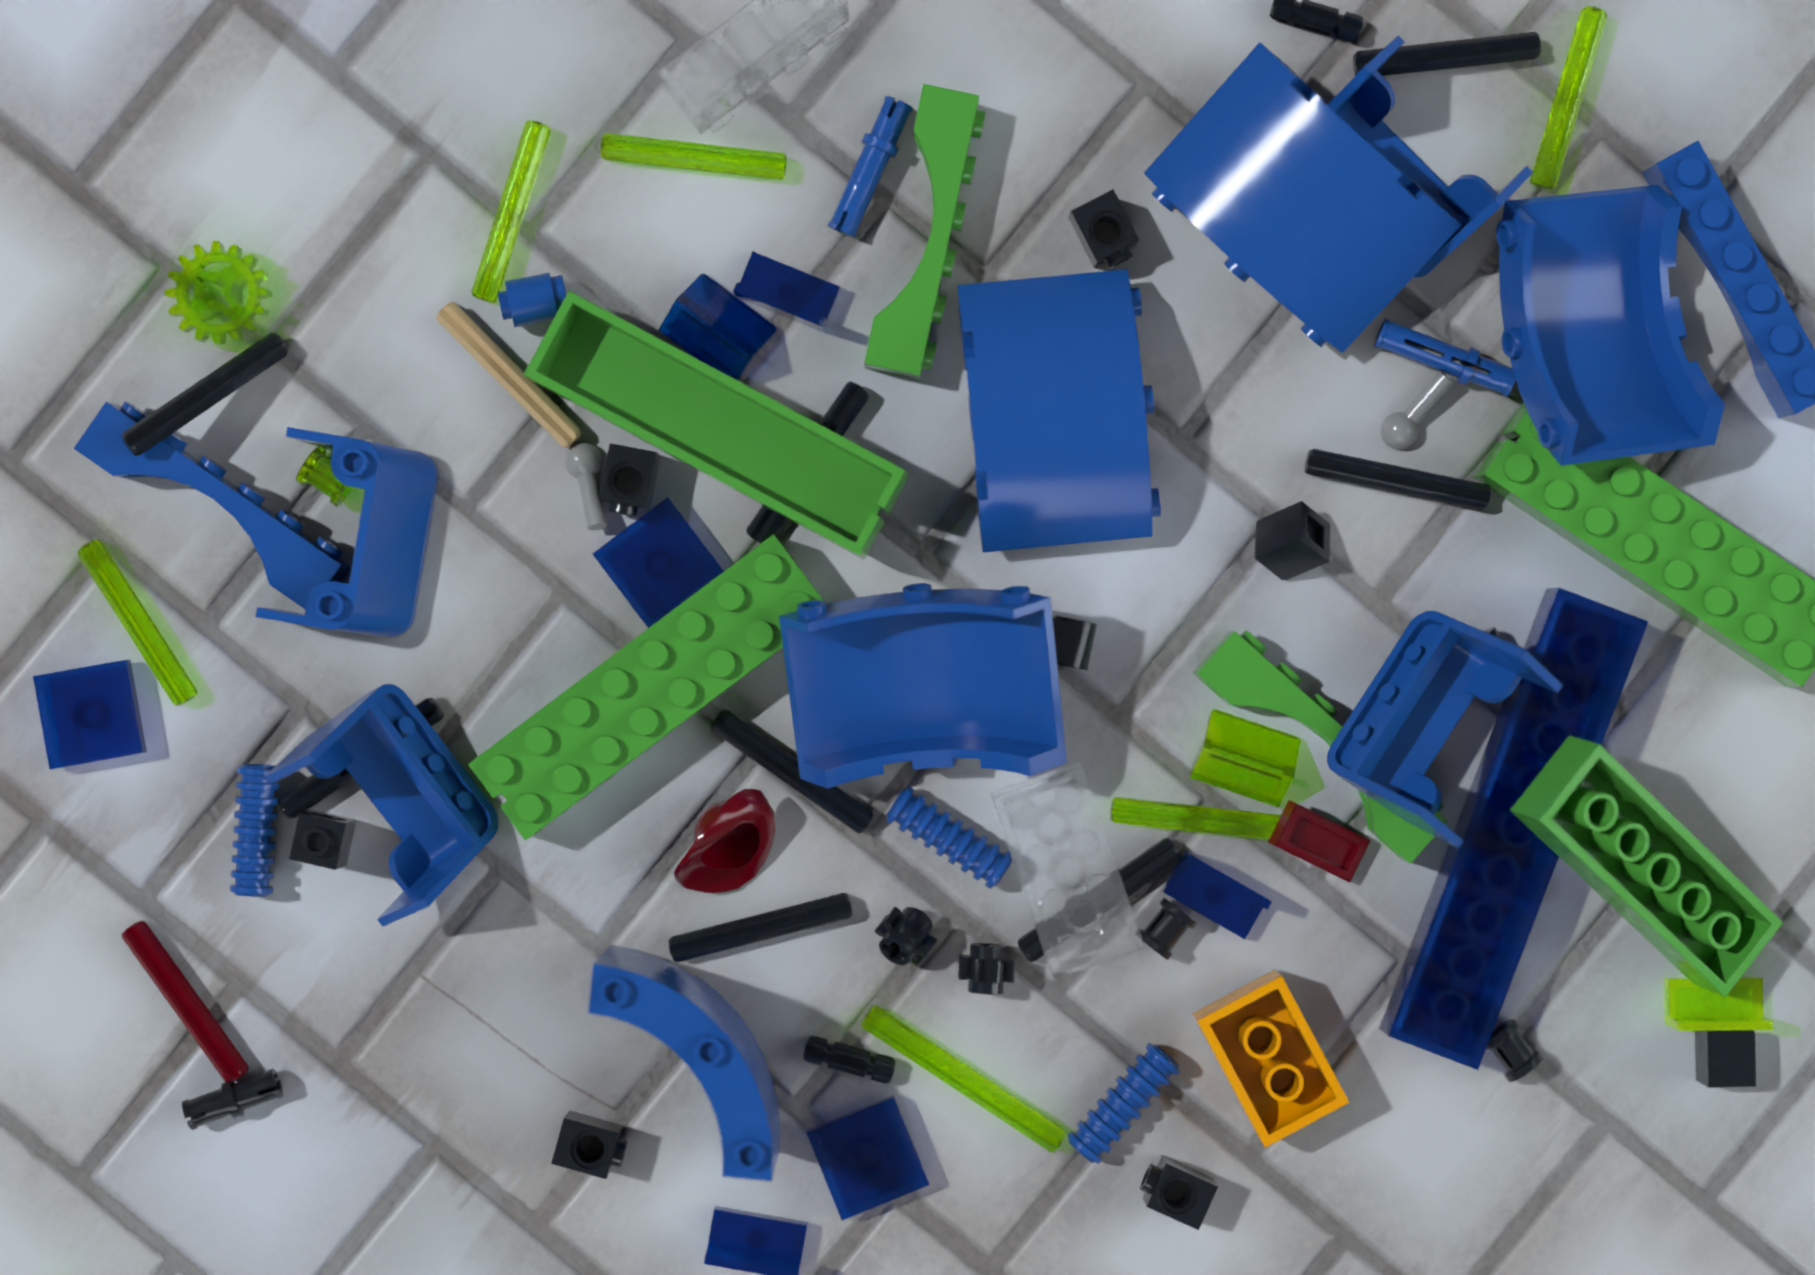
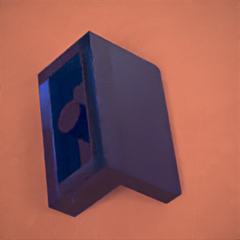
[733,251,840,332]
[659,274,777,381]
[1161,850,1272,939]
[704,1206,808,1275]

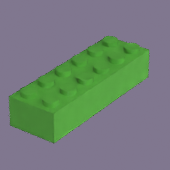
[1510,736,1783,997]

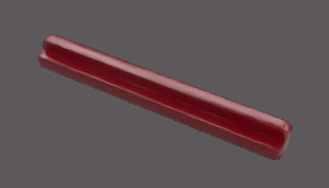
[121,921,249,1082]

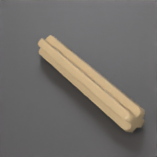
[436,302,582,448]

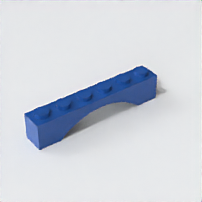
[1642,141,1815,419]
[73,401,350,609]

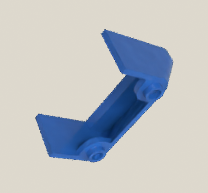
[1328,35,1533,278]
[255,427,439,637]
[1327,611,1563,849]
[264,684,498,927]

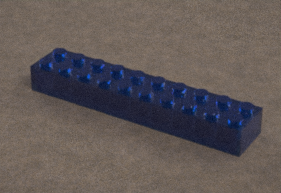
[1379,587,1649,1070]

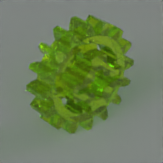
[164,241,272,346]

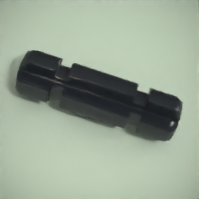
[1270,0,1363,42]
[803,1035,896,1084]

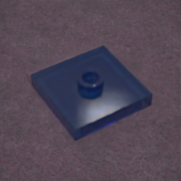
[593,497,724,628]
[33,660,147,770]
[806,1095,930,1220]

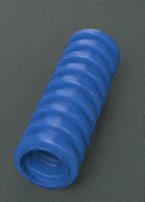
[230,764,280,897]
[886,786,1013,889]
[1067,1043,1181,1164]

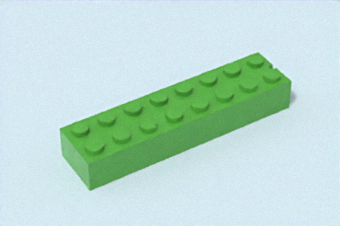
[523,291,910,560]
[1473,402,1815,687]
[468,534,827,841]

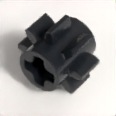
[875,907,937,965]
[958,943,1016,995]

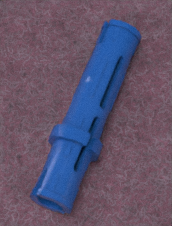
[827,96,913,238]
[1374,318,1516,397]

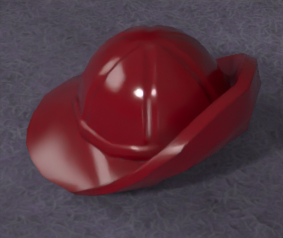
[674,789,775,893]

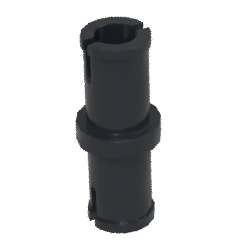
[182,1068,283,1130]

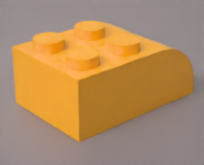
[1192,969,1350,1148]

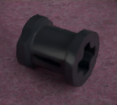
[1136,897,1198,960]
[1480,1019,1543,1082]

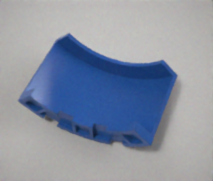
[1144,42,1461,353]
[1496,185,1725,466]
[957,269,1161,553]
[779,583,1067,789]
[588,945,780,1181]

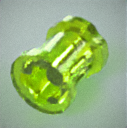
[296,446,354,507]

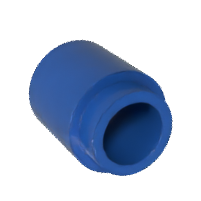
[498,272,566,327]

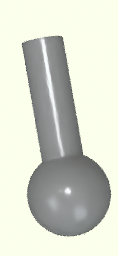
[1381,371,1454,450]
[565,442,607,530]

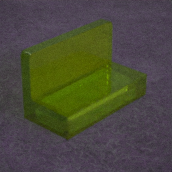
[1189,709,1301,808]
[1664,976,1773,1031]

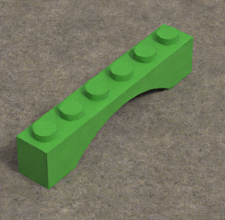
[864,84,986,380]
[1193,630,1448,864]

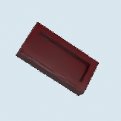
[1268,800,1371,883]

